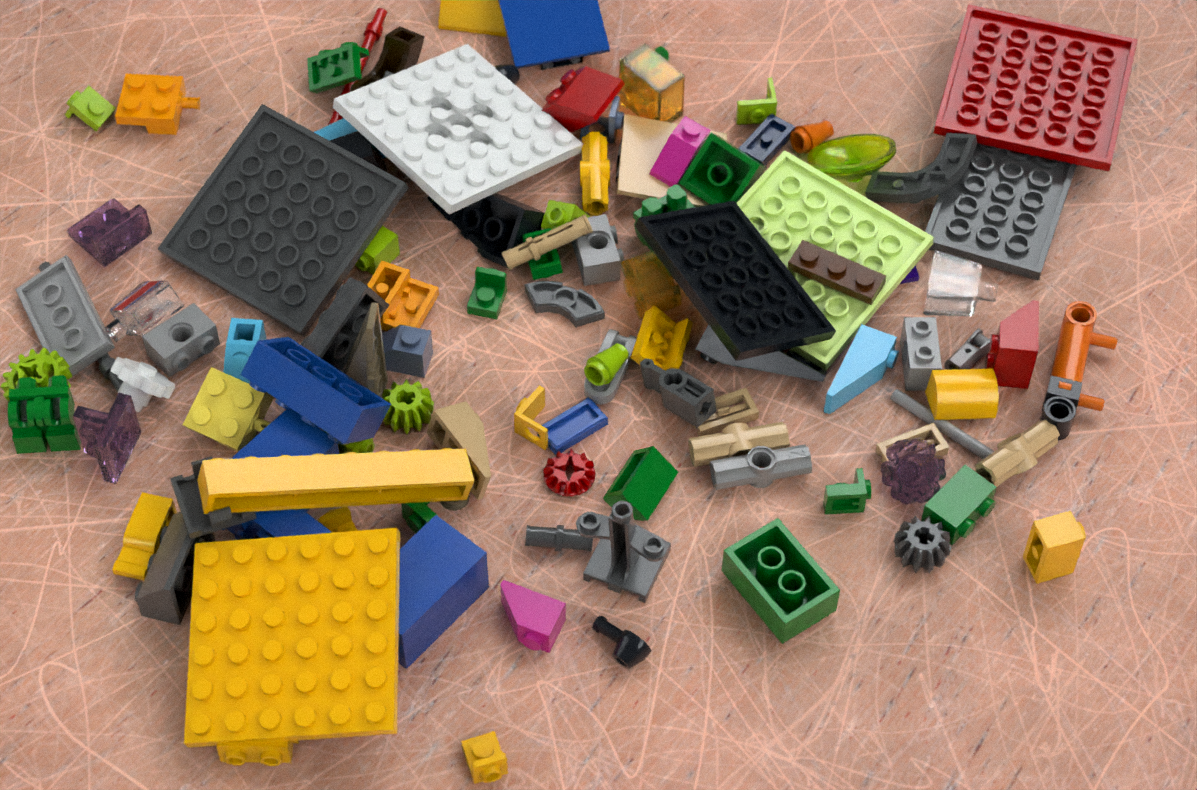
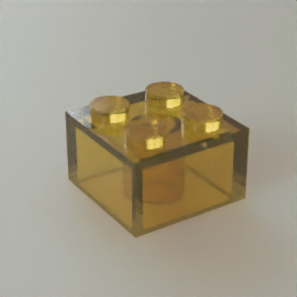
[618,43,685,123]

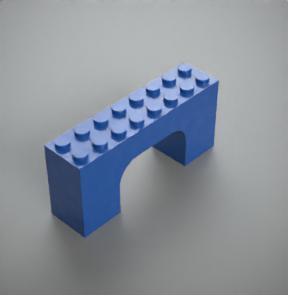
[222,409,489,669]

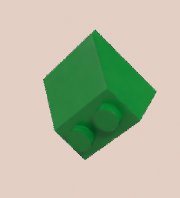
[679,133,767,205]

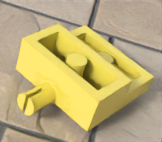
[183,367,274,452]

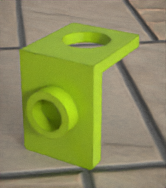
[736,77,777,125]

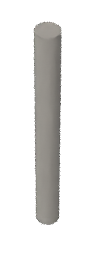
[890,389,995,459]

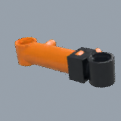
[1040,301,1118,440]

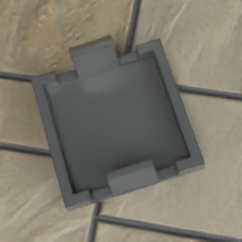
[170,456,257,539]

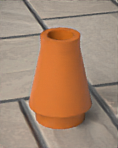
[790,120,834,154]

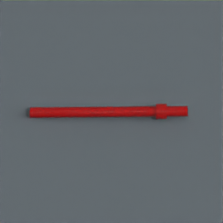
[328,8,387,125]

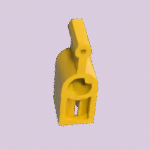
[112,492,177,581]

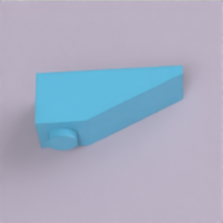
[824,324,899,414]

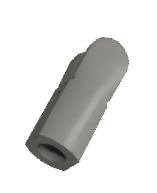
[945,329,991,370]

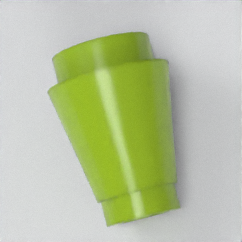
[584,343,629,386]

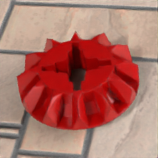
[543,449,596,497]

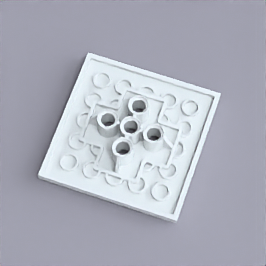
[333,44,583,214]

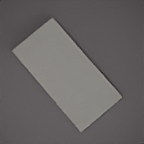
[15,255,115,380]

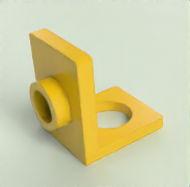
[514,385,548,450]

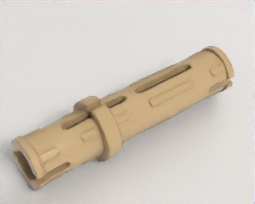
[501,214,593,270]

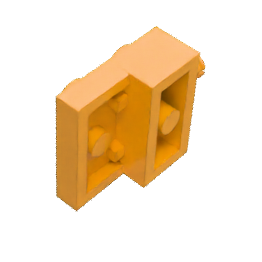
[115,73,201,135]
[367,261,439,331]

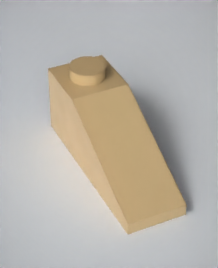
[427,401,491,500]

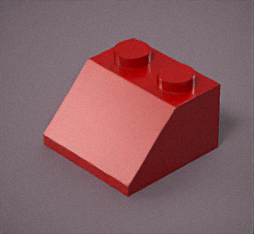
[542,66,625,133]
[985,300,1039,389]

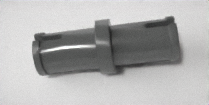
[525,525,593,552]

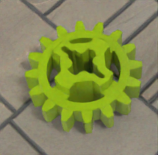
[1,348,72,402]

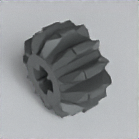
[894,516,951,573]

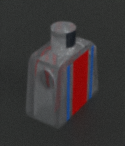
[105,281,184,342]

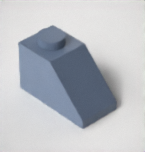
[382,325,433,378]

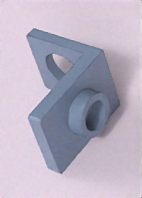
[580,96,624,144]

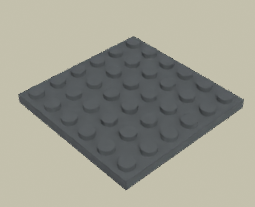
[157,104,408,337]

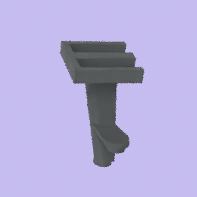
[576,501,671,603]

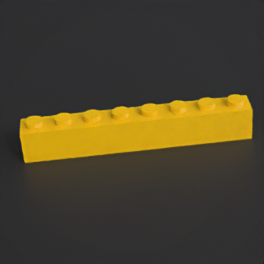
[197,448,474,514]

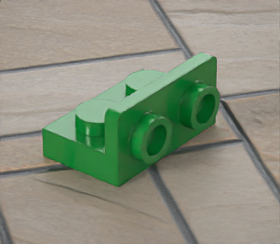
[307,42,369,94]

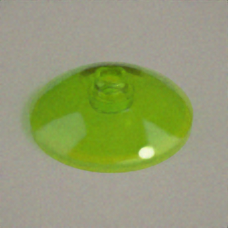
[807,134,897,182]

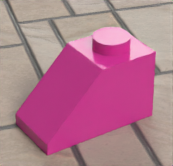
[649,116,711,186]
[500,580,566,653]

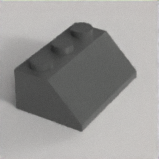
[301,277,389,370]
[135,512,216,625]

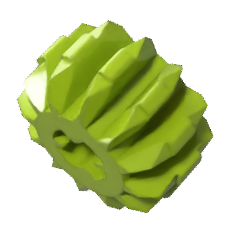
[382,379,434,434]

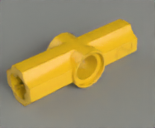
[580,132,610,216]

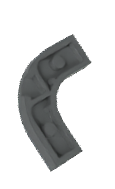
[865,133,977,204]

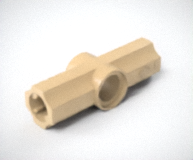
[975,419,1060,487]
[688,422,790,467]

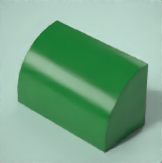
[602,446,678,521]

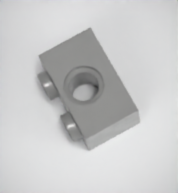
[572,214,625,286]
[142,303,220,377]
[900,317,942,391]

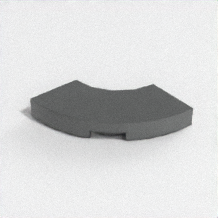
[525,281,605,327]

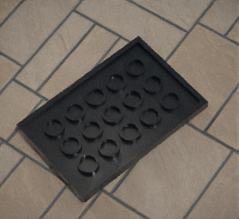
[635,201,836,361]

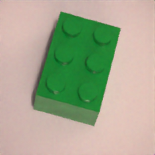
[722,518,840,644]

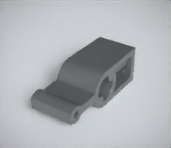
[640,358,717,428]

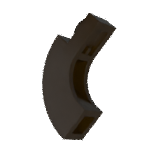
[350,26,424,92]

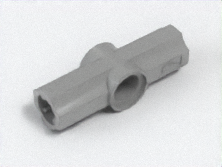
[710,444,812,490]

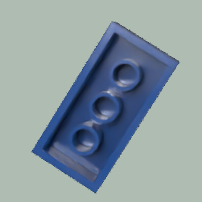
[240,337,391,445]

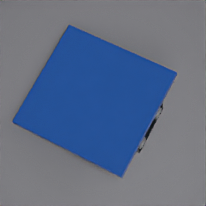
[498,0,610,70]

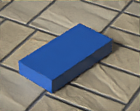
[537,397,608,455]

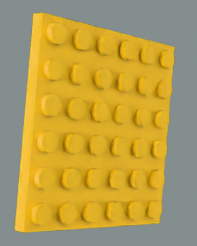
[184,528,400,748]

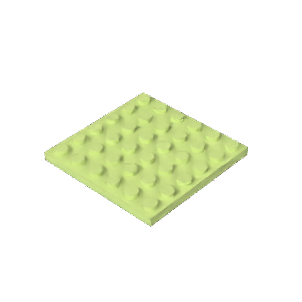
[736,150,934,370]

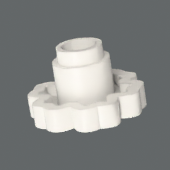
[110,357,175,412]

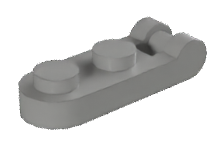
[584,329,637,405]

